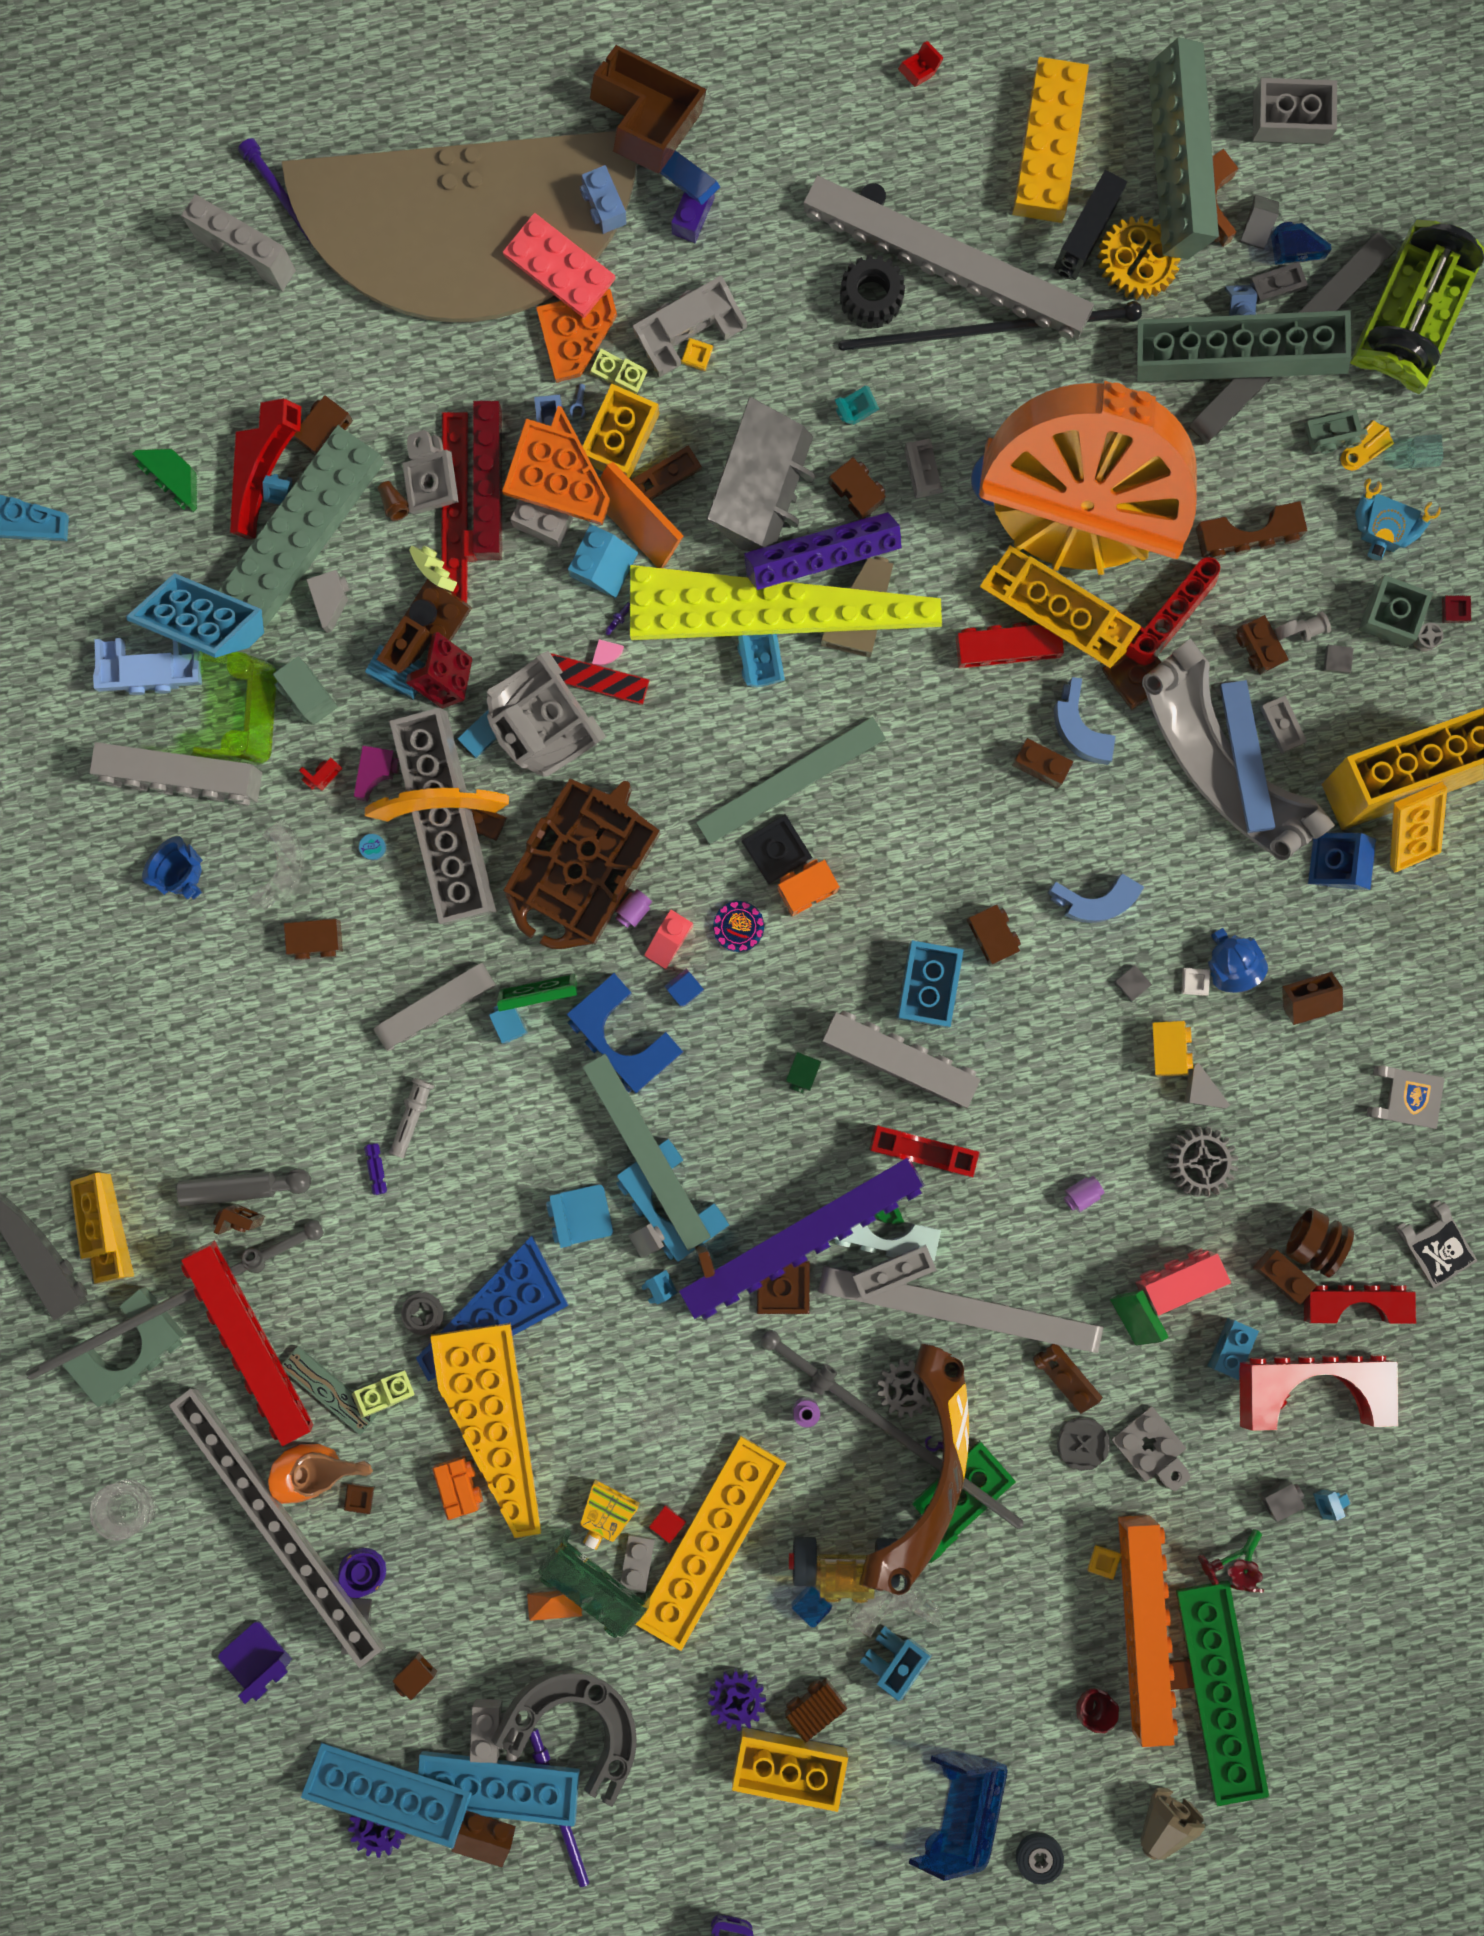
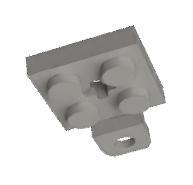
[402,430,459,515]
[1111,1406,1190,1491]

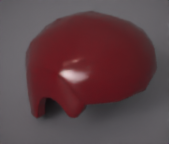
[1076,1688,1119,1734]

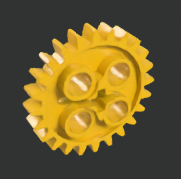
[1097,216,1181,300]

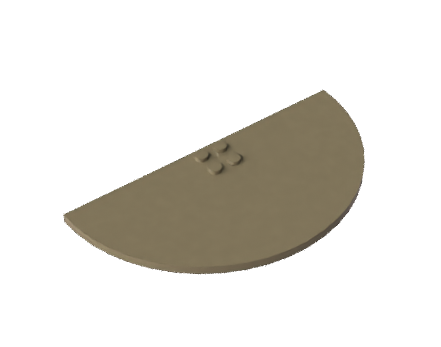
[282,131,637,323]

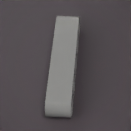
[373,963,496,1052]

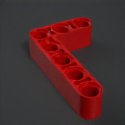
[1118,557,1220,665]

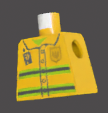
[580,1480,639,1550]

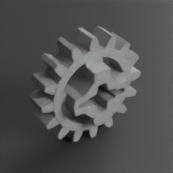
[877,1359,931,1418]

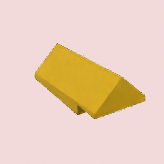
[70,1173,135,1284]

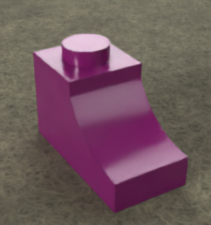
[354,746,400,802]

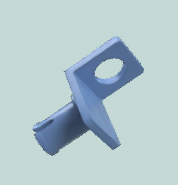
[1225,285,1257,316]

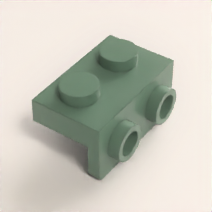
[1304,409,1368,454]

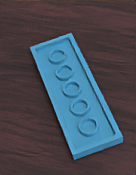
[301,1743,472,1849]
[418,1751,580,1827]

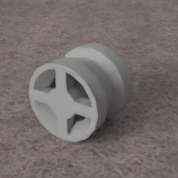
[1413,623,1443,652]

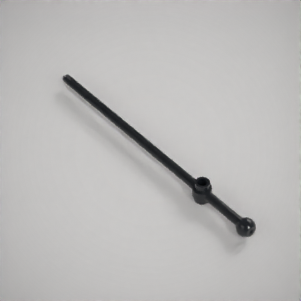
[838,301,1142,351]

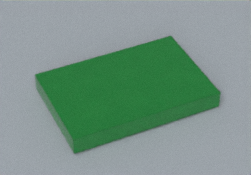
[497,974,577,1012]

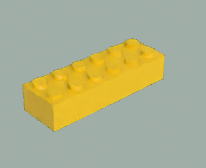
[1012,57,1089,223]

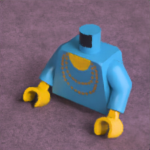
[1355,478,1441,560]

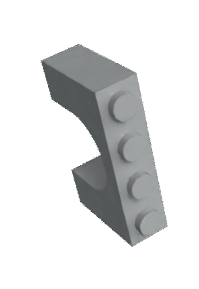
[181,194,296,291]

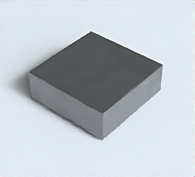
[1323,644,1354,674]
[1114,965,1152,1002]

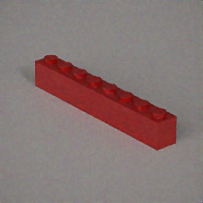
[181,1240,313,1446]

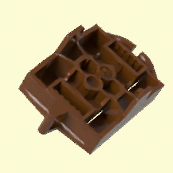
[503,779,661,949]

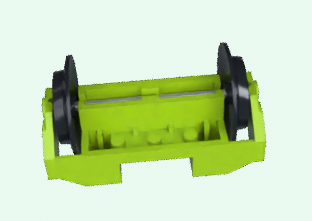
[1350,220,1484,394]

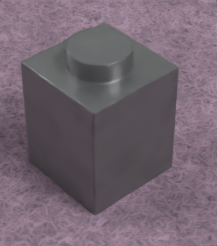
[1259,1479,1305,1522]

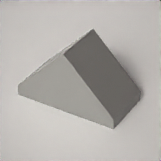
[1184,1063,1230,1108]

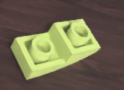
[589,349,648,394]
[409,545,457,591]
[352,1370,415,1418]

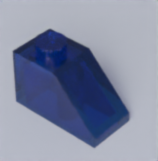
[1271,222,1332,265]

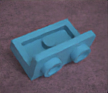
[737,634,785,688]

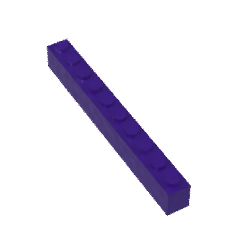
[679,1158,925,1320]

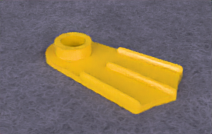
[1340,420,1394,471]

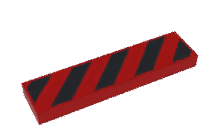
[550,653,650,705]

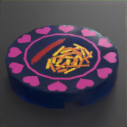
[713,901,765,953]

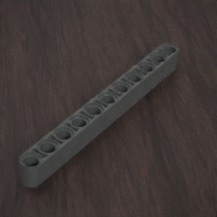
[1189,232,1397,444]

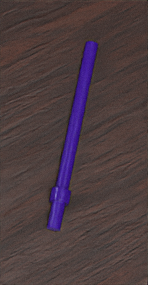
[529,1728,589,1887]

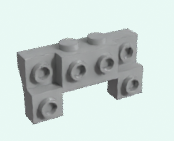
[633,275,747,378]

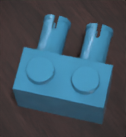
[860,1626,932,1701]

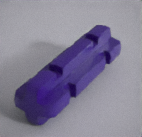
[364,1143,387,1195]

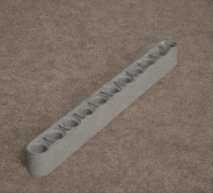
[818,1266,1103,1353]

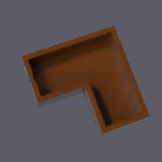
[590,45,707,174]

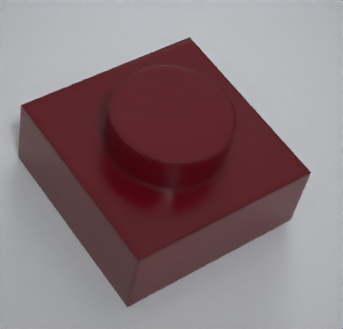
[1442,595,1471,623]

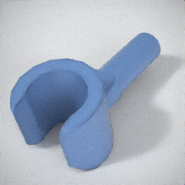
[570,384,586,419]

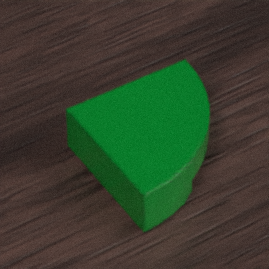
[875,1208,904,1224]

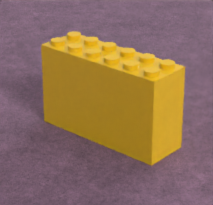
[1321,708,1484,831]

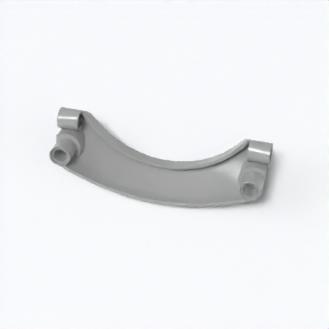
[1142,638,1334,861]

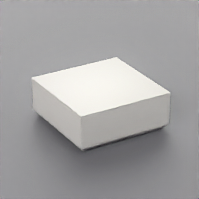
[1181,968,1210,996]

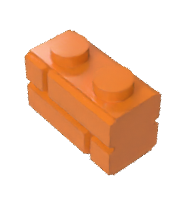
[432,1456,483,1520]

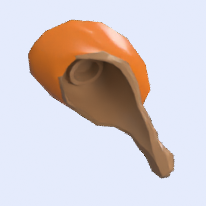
[268,1444,373,1504]

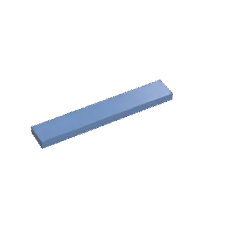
[1220,680,1275,833]

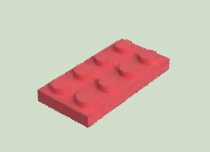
[503,213,616,318]

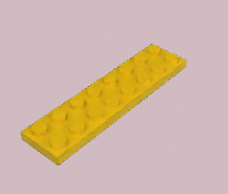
[635,1435,787,1651]

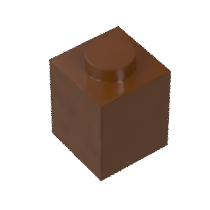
[393,1652,437,1700]

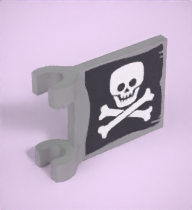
[1394,1200,1477,1288]

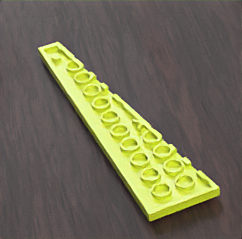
[630,565,942,640]

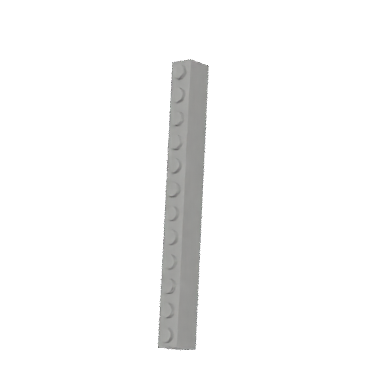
[804,175,1094,340]
[169,1388,386,1668]

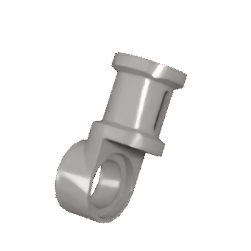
[1274,611,1331,642]

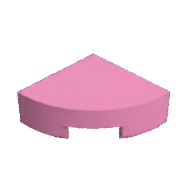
[592,639,624,666]

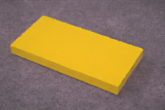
[1390,782,1447,873]

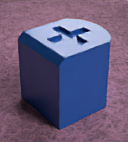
[664,968,704,1007]

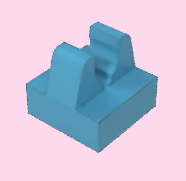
[263,474,292,505]
[642,1270,678,1305]
[1313,1490,1351,1521]

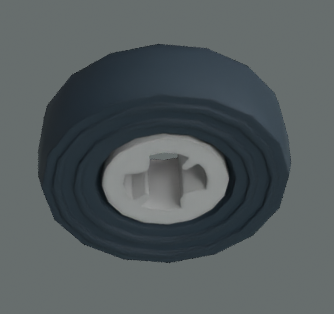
[1016,1832,1064,1885]

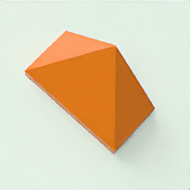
[527,1589,582,1621]

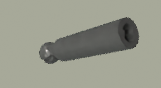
[177,1168,311,1207]

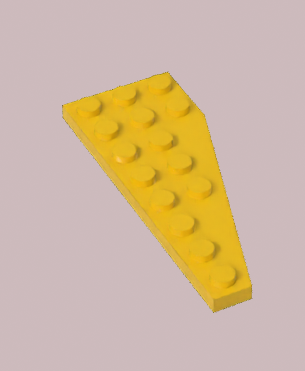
[431,1323,541,1538]

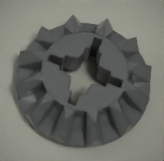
[401,1292,444,1335]

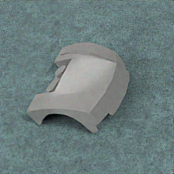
[486,651,606,777]

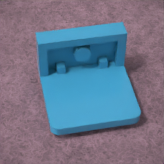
[546,1185,613,1248]

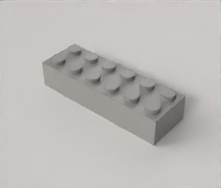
[90,742,262,806]
[821,1010,981,1108]

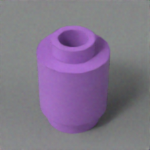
[615,889,652,928]
[1064,1176,1105,1213]
[793,1397,820,1428]

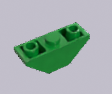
[132,449,197,512]

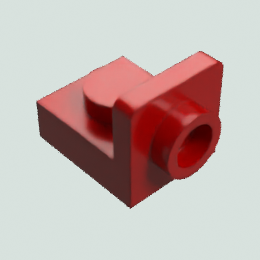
[299,757,343,791]

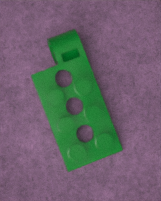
[911,1440,1016,1563]

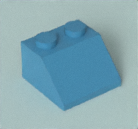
[568,524,638,598]

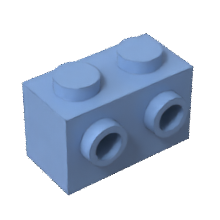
[579,165,626,234]

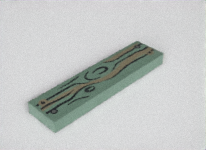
[282,1346,378,1435]

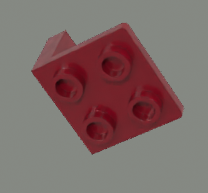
[406,632,472,709]

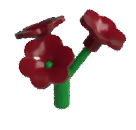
[1198,1529,1264,1593]

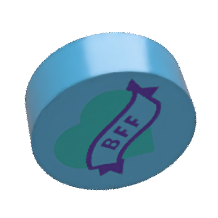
[359,834,386,860]

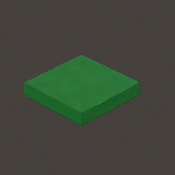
[1110,1290,1169,1346]

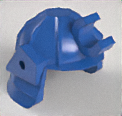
[142,836,203,899]
[1208,928,1268,993]

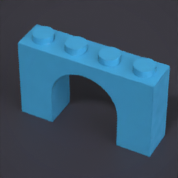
[616,1139,729,1262]

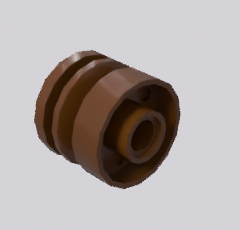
[1285,1208,1354,1277]

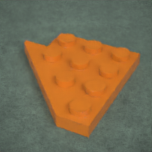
[502,406,610,525]

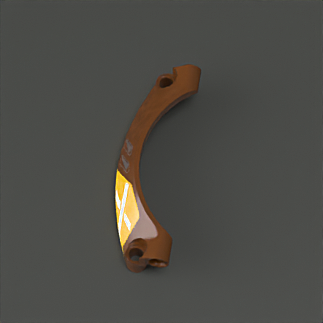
[859,1344,969,1595]

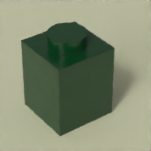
[785,1052,822,1094]

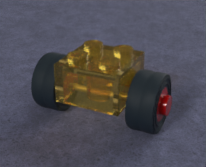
[788,1536,900,1603]

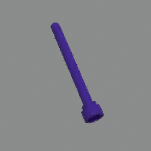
[238,138,311,244]

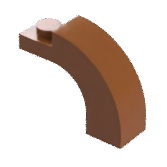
[1212,148,1239,247]

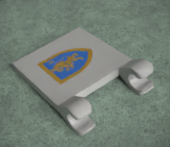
[1367,1066,1445,1129]

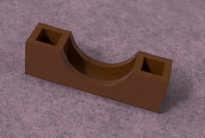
[1195,501,1308,559]

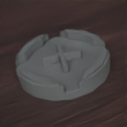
[1057,1417,1110,1471]

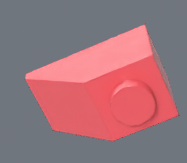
[644,910,694,969]

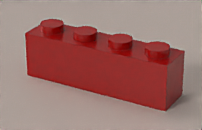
[955,622,1064,669]

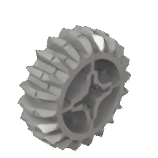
[1166,1126,1238,1197]

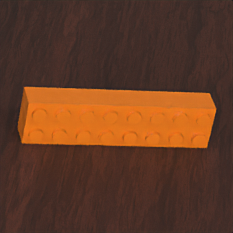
[1118,1515,1178,1747]

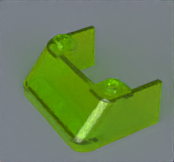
[190,651,277,765]

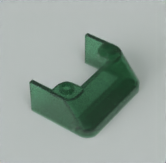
[538,1529,651,1638]

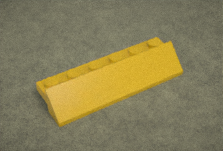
[980,545,1141,668]

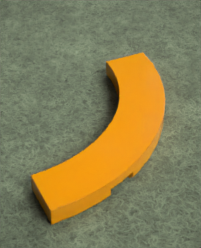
[365,788,509,822]

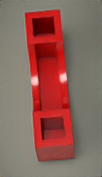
[869,1125,980,1177]
[1304,1284,1416,1324]

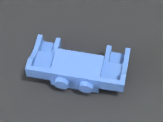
[93,638,203,695]

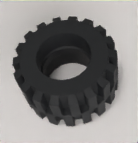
[839,255,905,329]

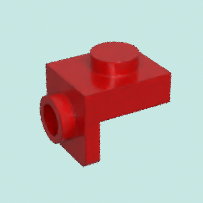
[898,41,943,87]

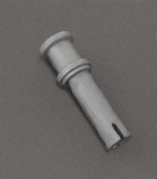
[389,1077,435,1158]

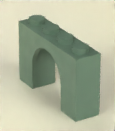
[63,1287,186,1408]

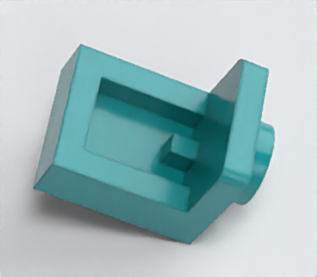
[835,385,879,425]

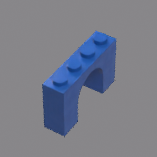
[567,973,683,1093]

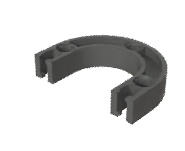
[491,1670,637,1807]

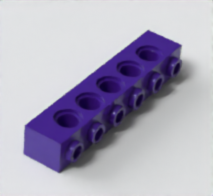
[744,512,902,590]

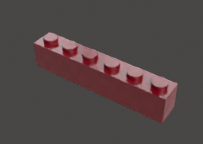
[473,401,502,561]

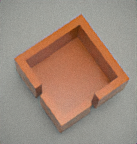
[777,859,840,917]

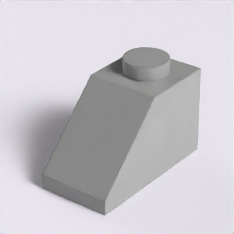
[306,570,350,633]

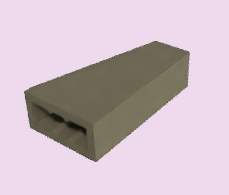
[821,556,893,658]

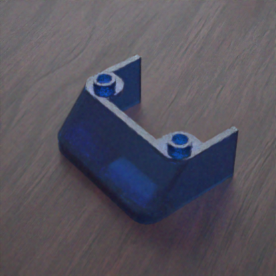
[909,1751,1008,1881]

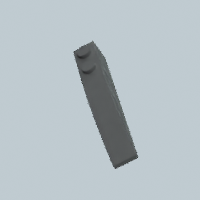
[0,1193,88,1321]

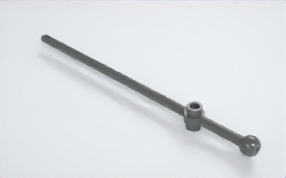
[26,1220,324,1380]
[760,1330,1024,1529]

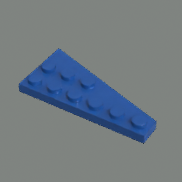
[416,1235,569,1381]

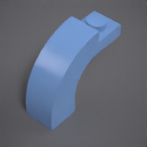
[1054,677,1116,765]
[1047,874,1144,923]

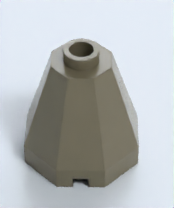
[1140,1788,1205,1860]

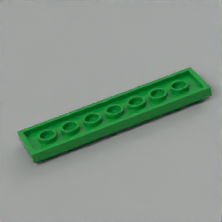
[1176,1580,1269,1807]

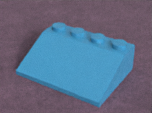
[126,573,264,658]

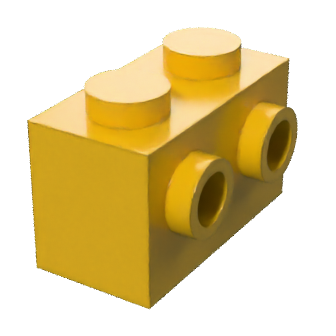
[1153,1021,1193,1077]

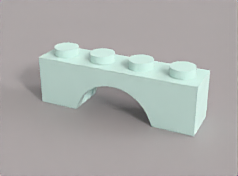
[835,1223,941,1261]

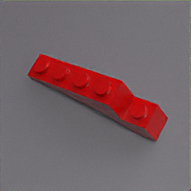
[230,398,302,539]

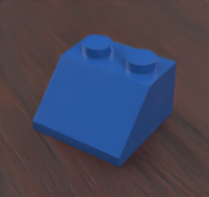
[1308,833,1376,890]

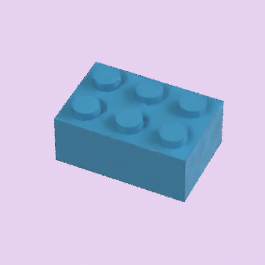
[896,940,964,1028]

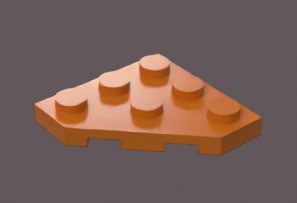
[536,289,617,383]

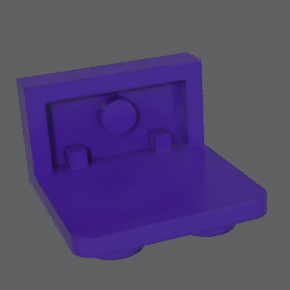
[218,1621,292,1704]

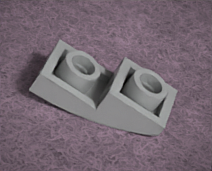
[628,1223,665,1258]

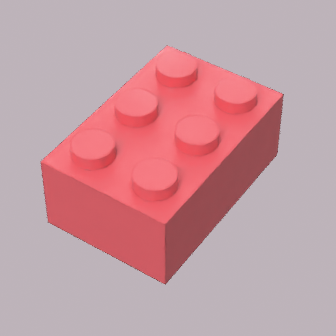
[1135,1248,1231,1316]

